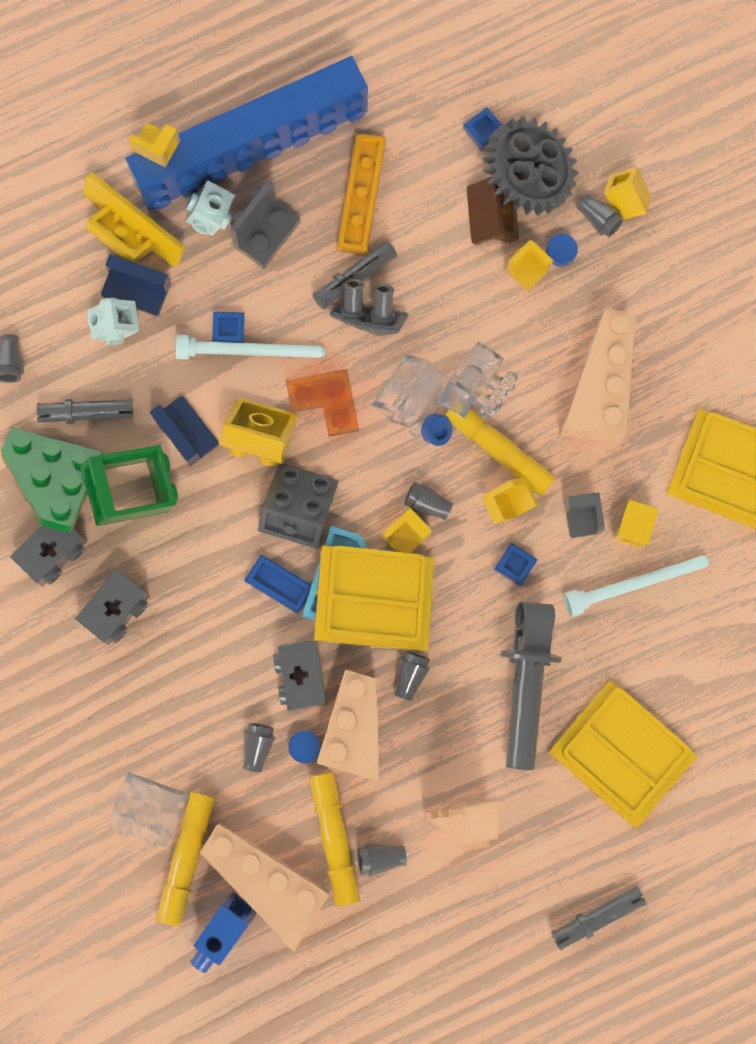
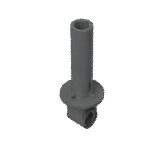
[500,601,562,770]

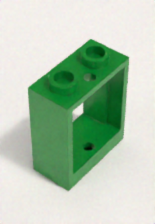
[81,445,178,527]

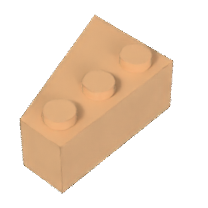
[317,669,379,782]

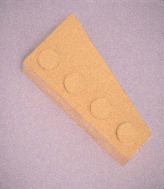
[560,309,636,442]
[200,823,330,952]

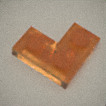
[286,369,359,437]

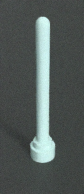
[176,334,326,360]
[563,555,710,617]

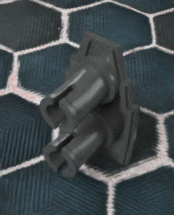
[330,279,409,336]

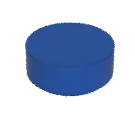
[546,234,578,267]
[421,414,453,446]
[288,731,321,763]

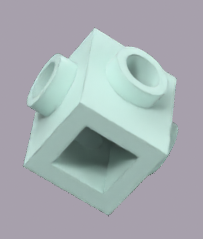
[185,180,235,236]
[88,298,139,345]

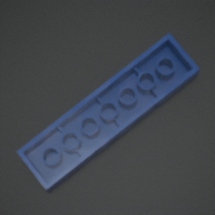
[125,56,368,211]

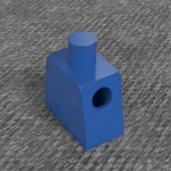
[191,892,257,973]

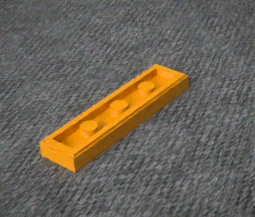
[337,133,386,256]

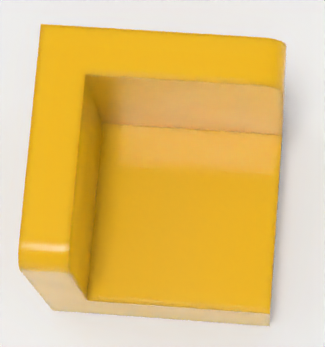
[128,123,180,167]
[604,167,652,220]
[506,239,553,292]
[481,477,538,525]
[613,500,659,549]
[382,508,432,553]

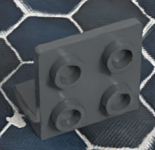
[230,181,301,269]
[258,463,338,549]

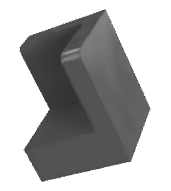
[564,492,605,538]

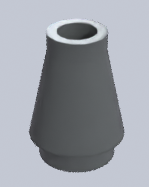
[577,194,624,237]
[0,334,24,383]
[404,482,453,520]
[394,651,430,701]
[243,723,275,772]
[357,844,407,877]

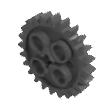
[482,117,578,216]

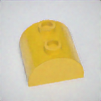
[220,397,298,466]

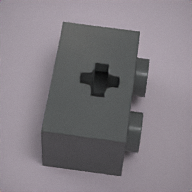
[10,526,87,587]
[75,569,149,645]
[273,640,326,711]

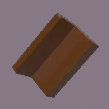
[467,176,519,245]

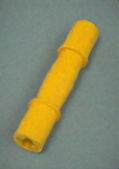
[445,399,556,497]
[309,772,361,907]
[155,791,215,927]

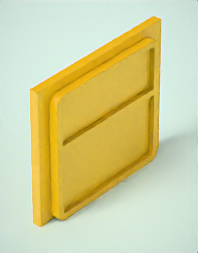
[666,409,756,530]
[313,545,435,652]
[548,680,698,829]

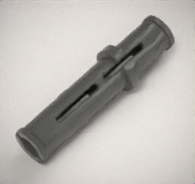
[312,241,397,310]
[36,399,133,424]
[551,886,647,951]

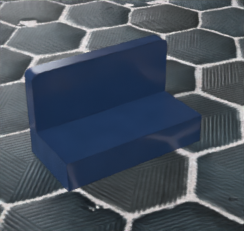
[101,254,171,316]
[149,396,219,467]

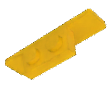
[82,172,185,267]

